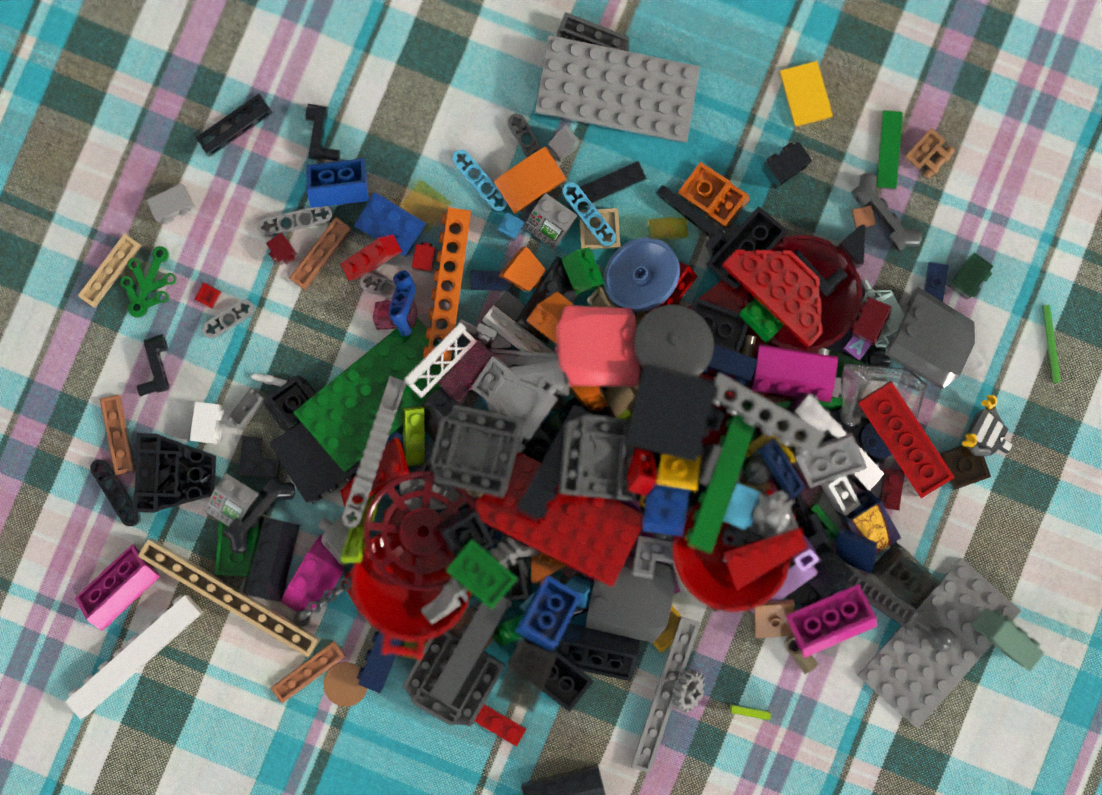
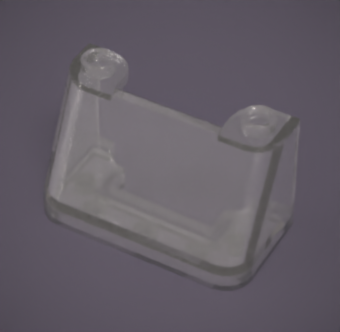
[841,364,928,426]

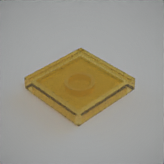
[400,179,452,234]

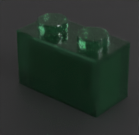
[948,252,993,300]

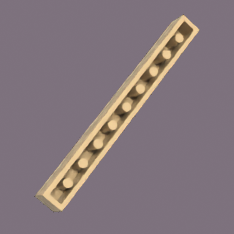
[138,539,321,657]

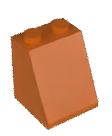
[569,386,608,412]

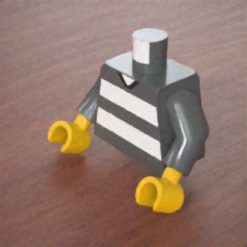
[961,395,1012,456]

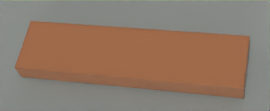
[289,217,352,290]
[100,395,136,475]
[270,640,346,704]

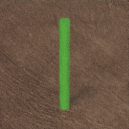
[1042,305,1061,383]

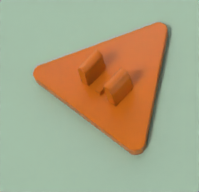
[531,553,567,584]

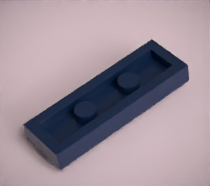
[758,438,805,499]

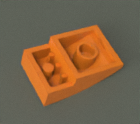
[493,147,567,214]
[678,162,750,229]

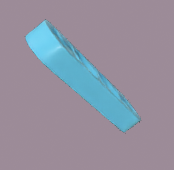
[452,150,508,212]
[562,182,616,247]

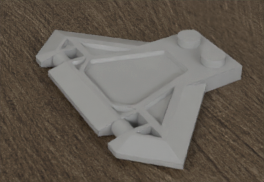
[471,356,566,453]

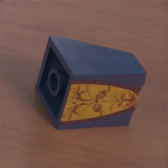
[834,490,901,556]

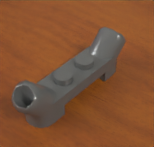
[851,173,922,252]

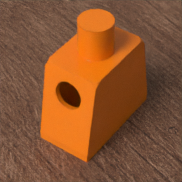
[498,247,546,292]

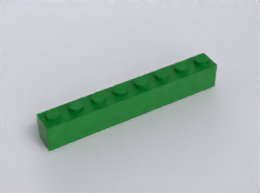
[685,402,760,554]

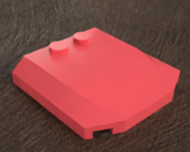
[556,306,640,387]

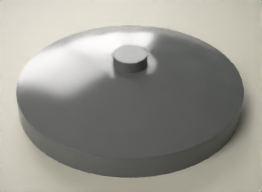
[634,305,714,376]

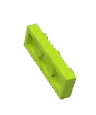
[403,406,425,466]

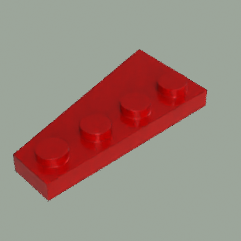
[340,437,409,507]
[723,527,807,590]

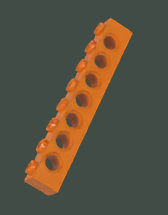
[423,207,471,366]

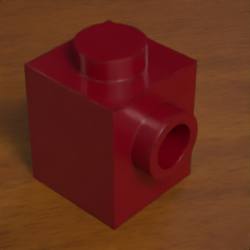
[266,232,297,265]

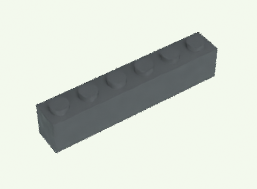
[430,595,512,705]

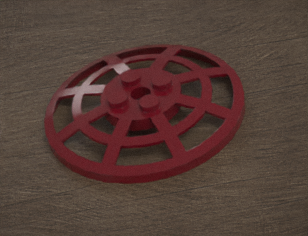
[364,471,476,591]

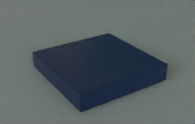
[835,529,878,574]

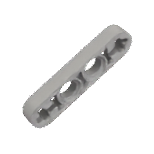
[258,206,333,237]

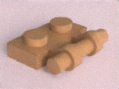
[904,128,955,179]

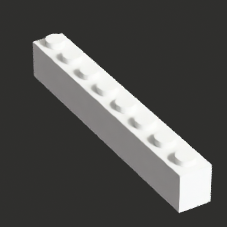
[65,595,203,720]

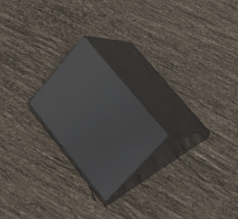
[837,224,865,269]

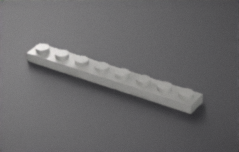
[631,616,700,773]

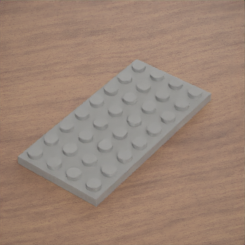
[535,35,700,143]
[857,558,1021,729]

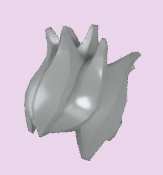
[753,492,794,534]

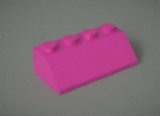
[752,345,838,402]
[75,544,160,631]
[786,584,877,658]

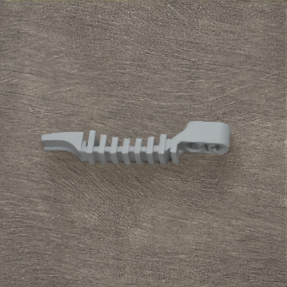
[342,376,406,529]
[421,537,541,624]

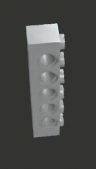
[711,373,825,457]

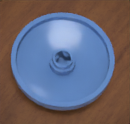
[603,237,680,312]

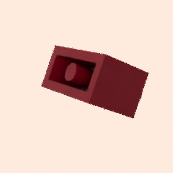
[851,297,892,346]

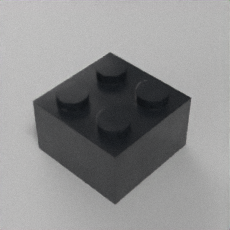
[762,141,812,189]

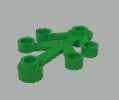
[120,246,177,318]

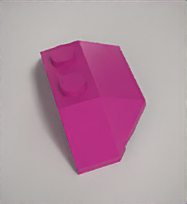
[281,534,344,612]

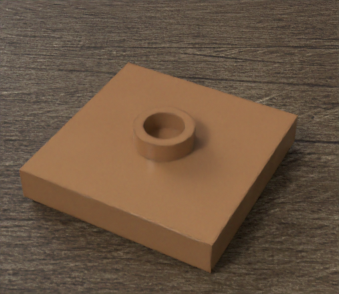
[754,599,795,638]

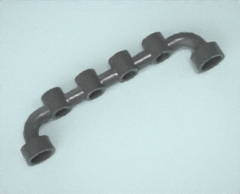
[294,576,352,626]

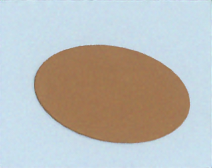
[324,662,367,707]

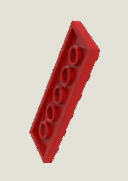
[857,381,955,498]

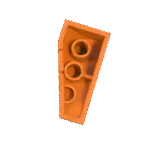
[526,292,574,344]

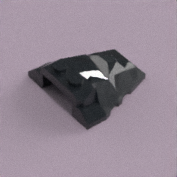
[133,433,216,513]

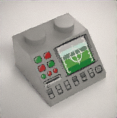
[523,193,577,250]
[206,473,261,526]

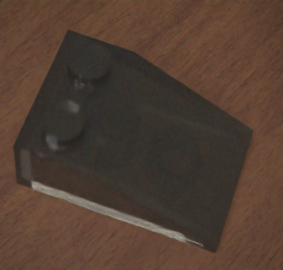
[872,542,941,610]

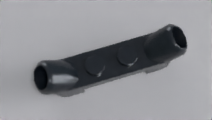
[222,476,295,553]

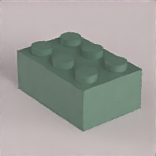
[972,608,1045,671]

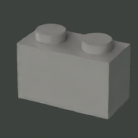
[147,184,195,224]

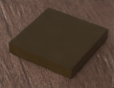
[940,445,991,490]

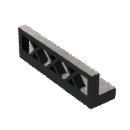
[195,94,273,157]

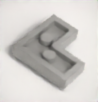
[458,319,497,348]
[632,536,674,579]

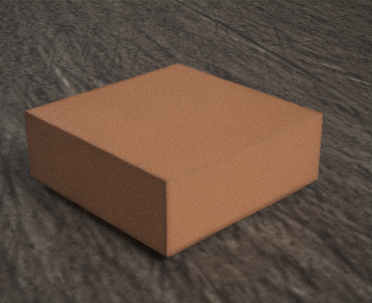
[852,206,876,229]

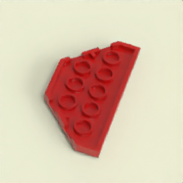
[722,250,823,348]

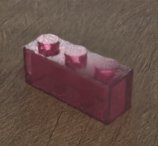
[438,340,499,401]

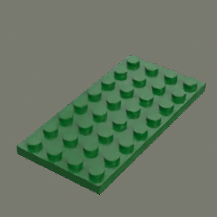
[293,313,461,473]

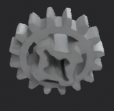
[671,669,705,713]

